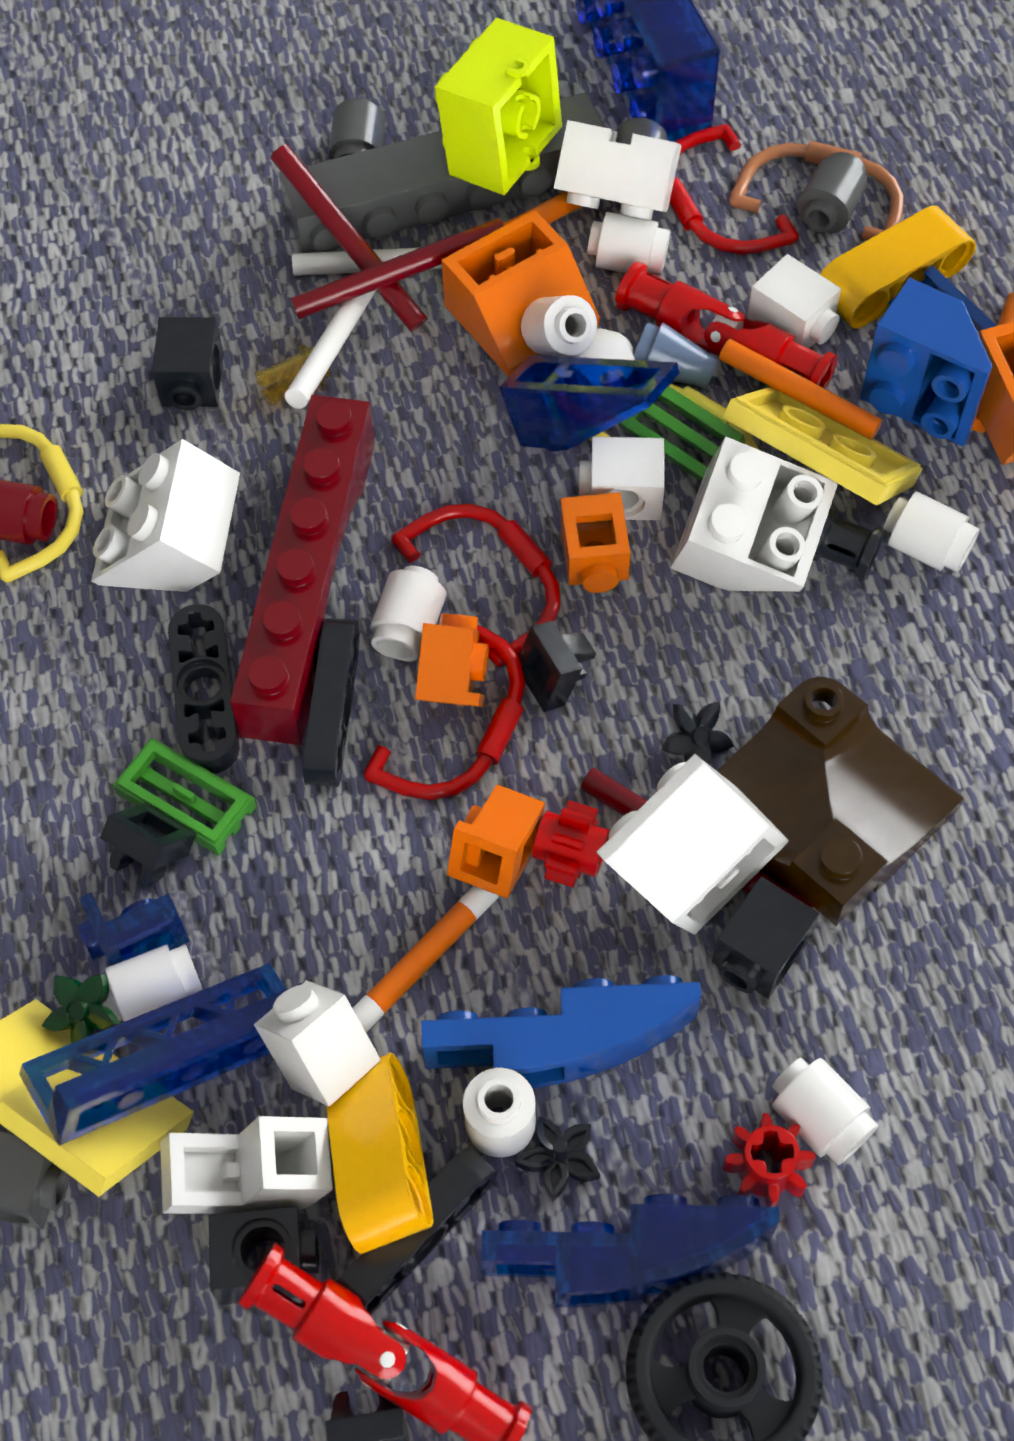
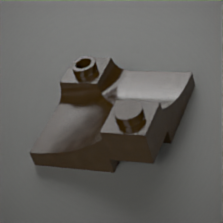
[717,677,964,926]

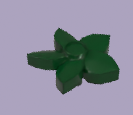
[42,974,121,1056]

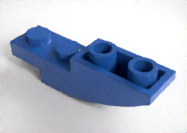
[421,975,701,1089]

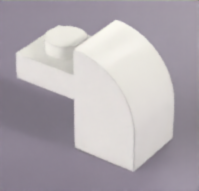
[160,1116,333,1214]

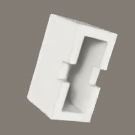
[554,120,682,220]

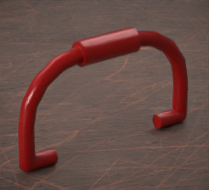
[669,124,799,255]
[391,503,561,667]
[363,625,525,801]

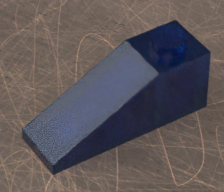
[499,355,680,451]

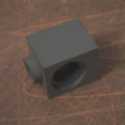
[0,1131,69,1230]

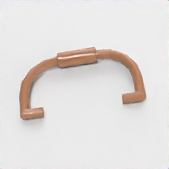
[729,140,904,240]

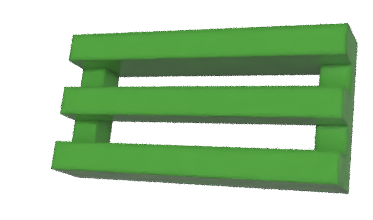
[616,375,746,482]
[113,737,257,856]

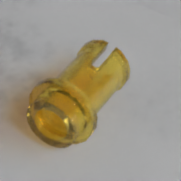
[254,344,332,406]

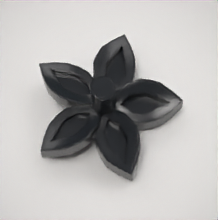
[662,702,734,765]
[515,1117,600,1202]

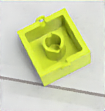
[435,17,562,196]

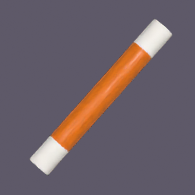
[352,886,499,1033]

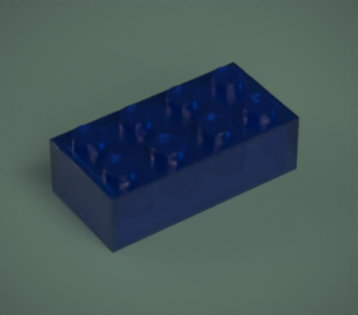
[575,0,720,142]

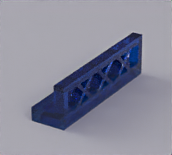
[19,963,308,1146]

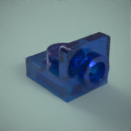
[76,892,190,966]

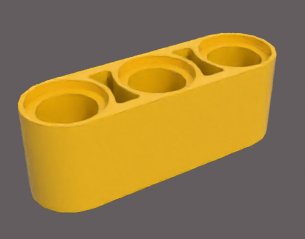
[820,205,976,329]
[326,1052,433,1254]

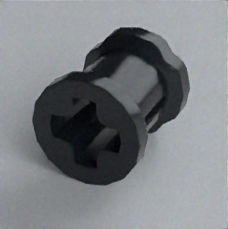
[813,508,885,580]

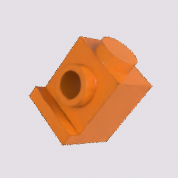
[560,492,631,593]
[415,613,489,708]
[446,784,545,899]

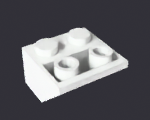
[670,437,838,592]
[91,439,240,592]
[597,754,789,935]

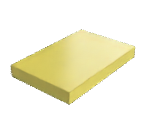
[722,387,923,506]
[0,999,194,1197]

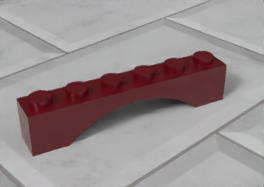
[230,395,375,746]

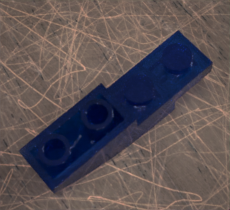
[481,1194,779,1307]

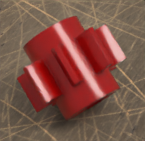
[532,800,610,888]
[722,1113,816,1211]

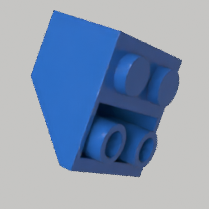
[860,277,992,447]

